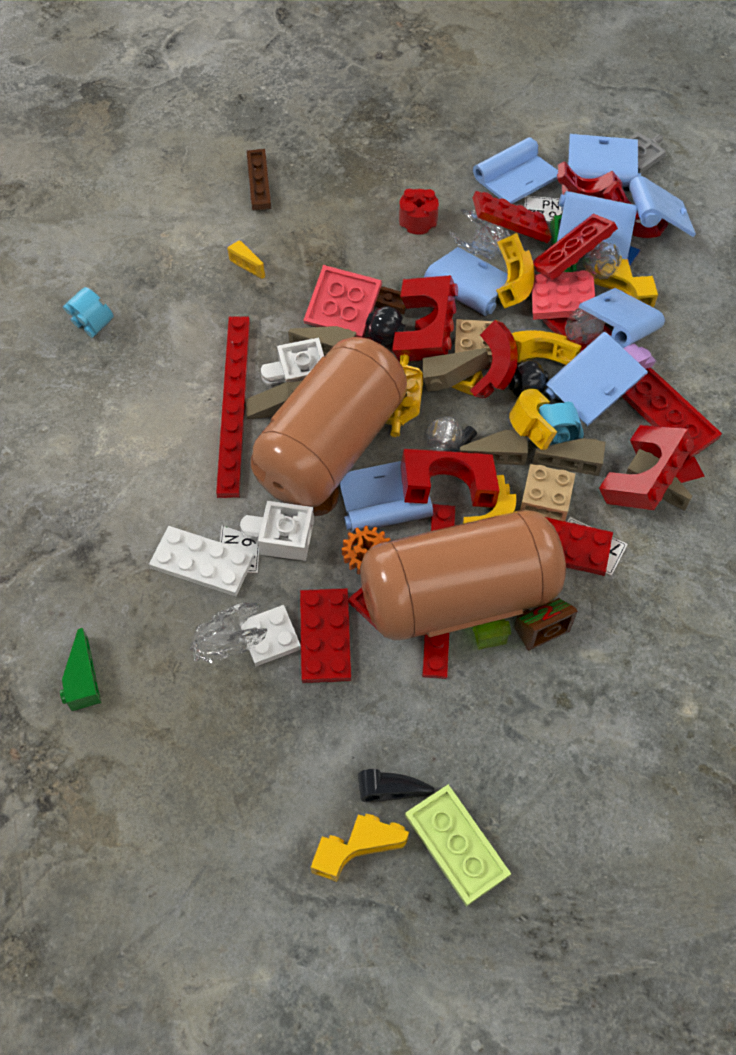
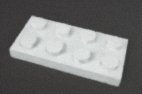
[149,526,254,597]

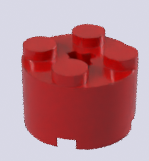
[399,188,439,235]

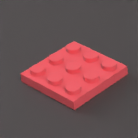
[303,265,382,338]
[532,270,595,320]

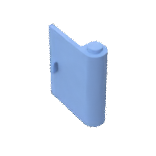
[568,134,641,188]
[473,137,558,204]
[629,176,696,237]
[557,191,637,260]
[424,247,508,316]
[578,288,665,348]
[544,332,648,426]
[339,461,433,533]

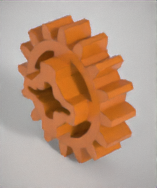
[342,526,391,575]

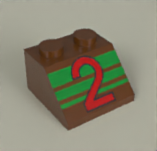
[514,598,578,651]

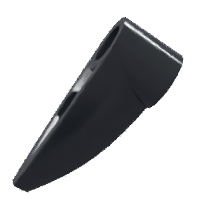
[358,769,435,802]

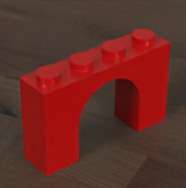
[392,275,458,362]
[599,425,694,510]
[400,449,500,508]

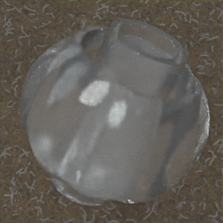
[583,241,622,280]
[565,308,605,347]
[423,416,465,452]

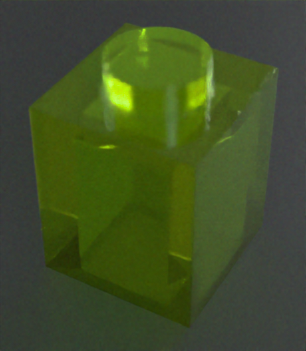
[472,619,511,650]

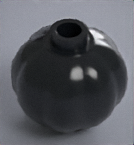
[365,306,406,345]
[508,360,549,397]

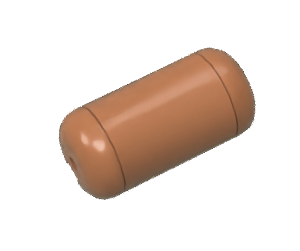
[251,337,407,508]
[360,510,566,640]

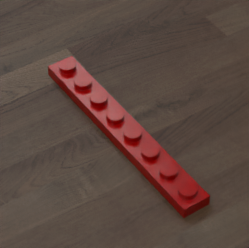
[422,504,455,679]

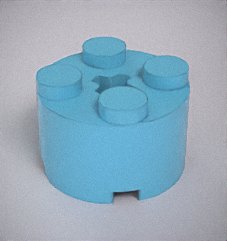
[63,287,114,338]
[539,402,584,446]

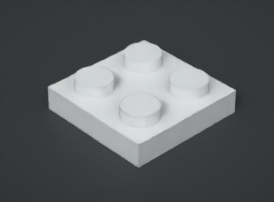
[239,605,301,667]

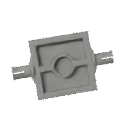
[628,132,666,174]

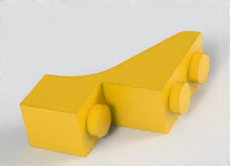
[586,259,658,308]
[311,814,409,882]

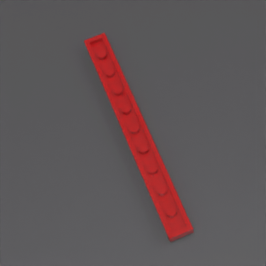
[216,316,250,498]

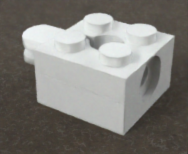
[261,338,324,385]
[240,501,314,561]

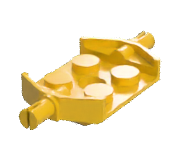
[385,354,423,437]

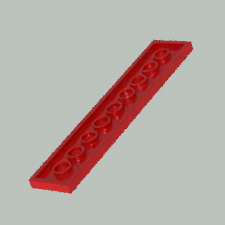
[543,316,722,460]

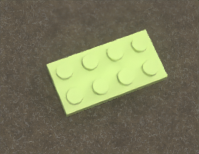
[405,784,511,907]

